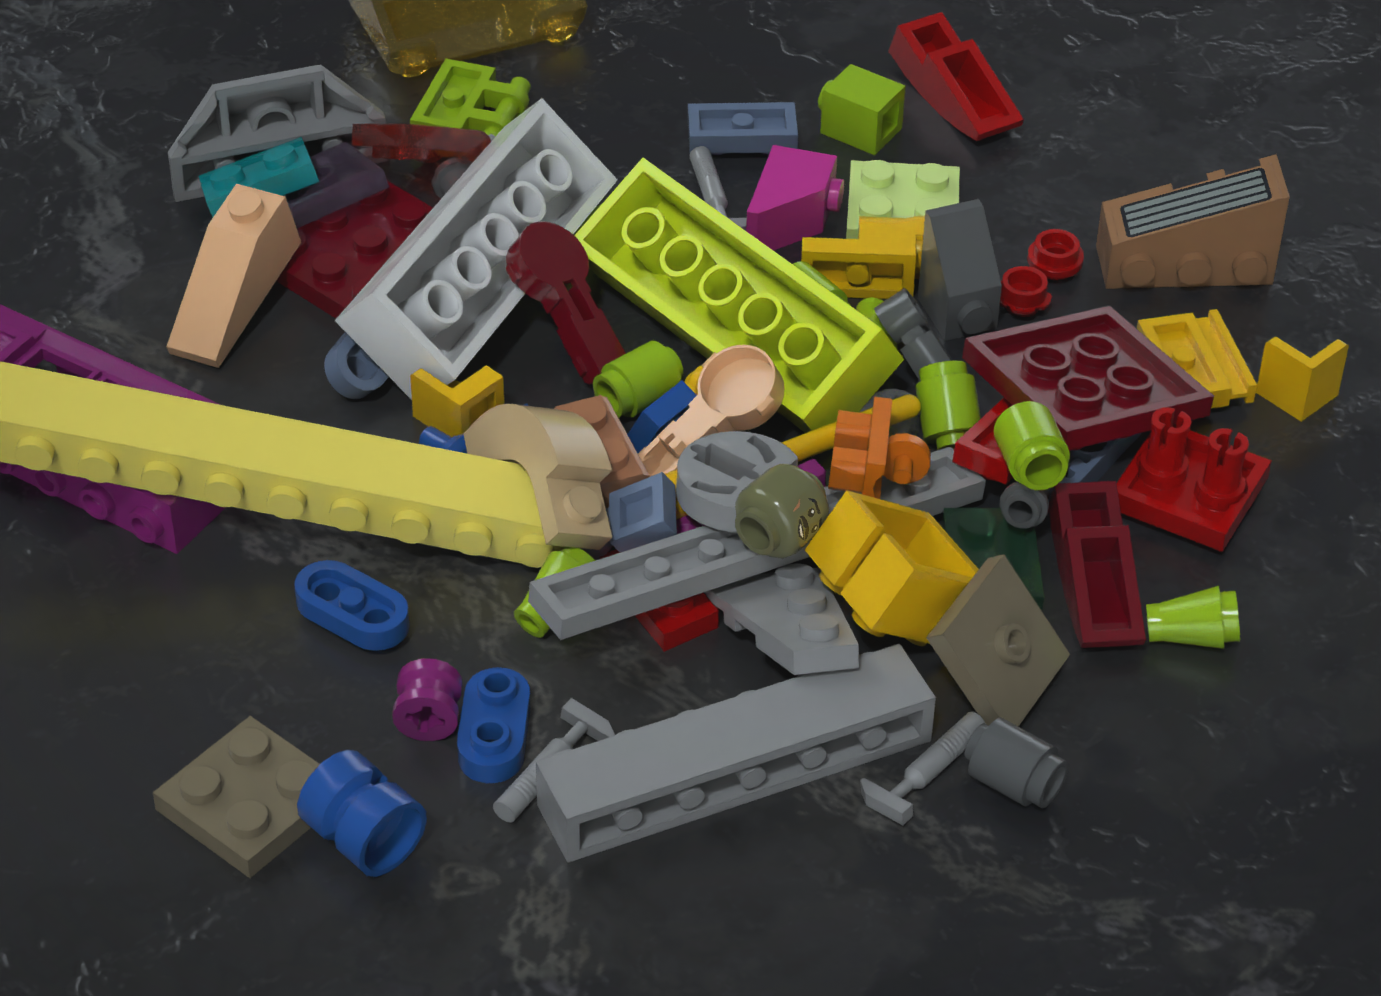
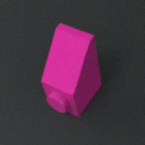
[746,145,844,251]

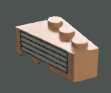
[1096,154,1290,289]

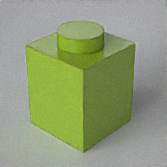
[818,64,906,155]

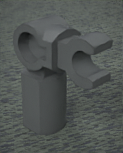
[874,288,953,380]

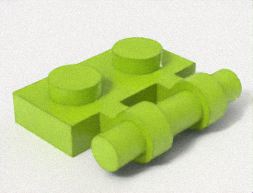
[410,58,531,153]

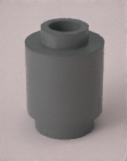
[964,717,1069,808]

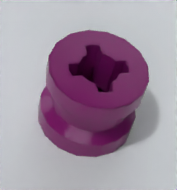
[392,658,462,741]

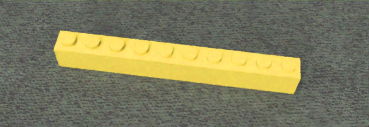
[0,361,563,568]

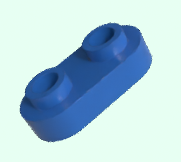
[294,560,409,651]
[457,667,531,783]

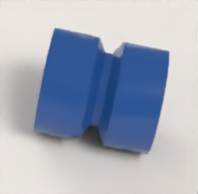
[297,750,427,877]

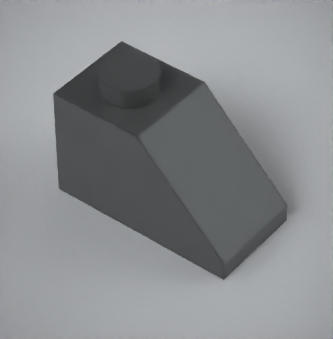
[918,199,1002,341]

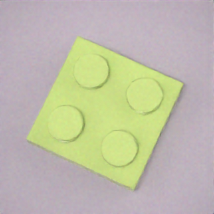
[846,160,960,239]

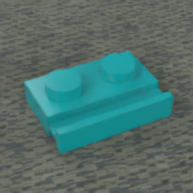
[198,137,319,217]

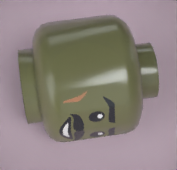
[735,464,829,559]

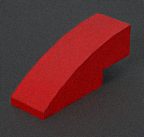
[888,12,1024,141]

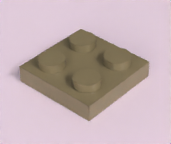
[153,716,320,878]

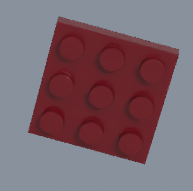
[276,171,433,318]
[962,306,1214,450]

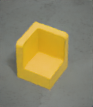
[1256,337,1349,422]
[410,365,504,437]

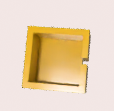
[805,490,979,647]

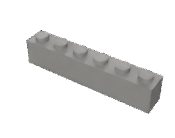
[536,644,936,863]

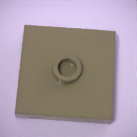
[926,554,1070,726]

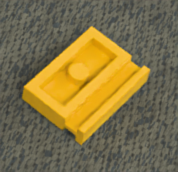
[1137,309,1257,408]

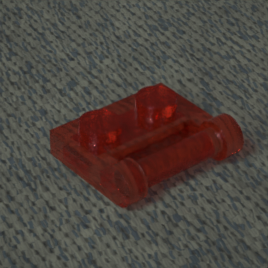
[352,124,491,164]

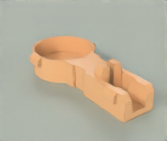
[638,345,785,477]

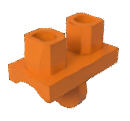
[828,396,931,499]

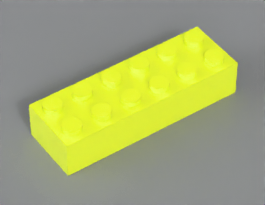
[574,158,904,433]

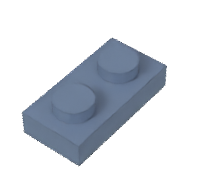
[687,102,798,155]

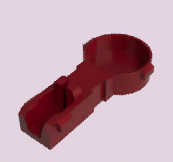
[505,222,626,384]

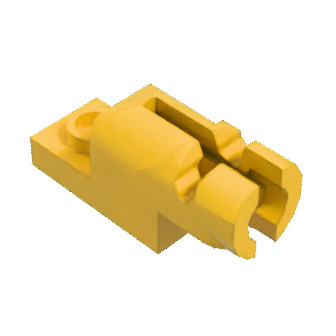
[801,216,925,299]

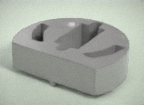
[676,431,798,533]

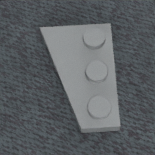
[703,563,859,675]

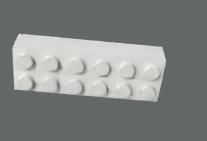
[335,98,617,400]

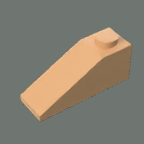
[166,184,301,368]

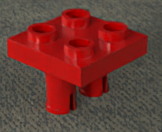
[1117,407,1272,552]

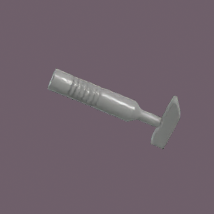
[689,146,747,231]
[493,698,615,823]
[860,712,986,826]

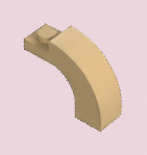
[463,404,612,550]

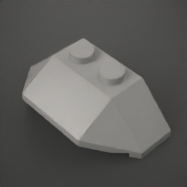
[168,64,389,202]

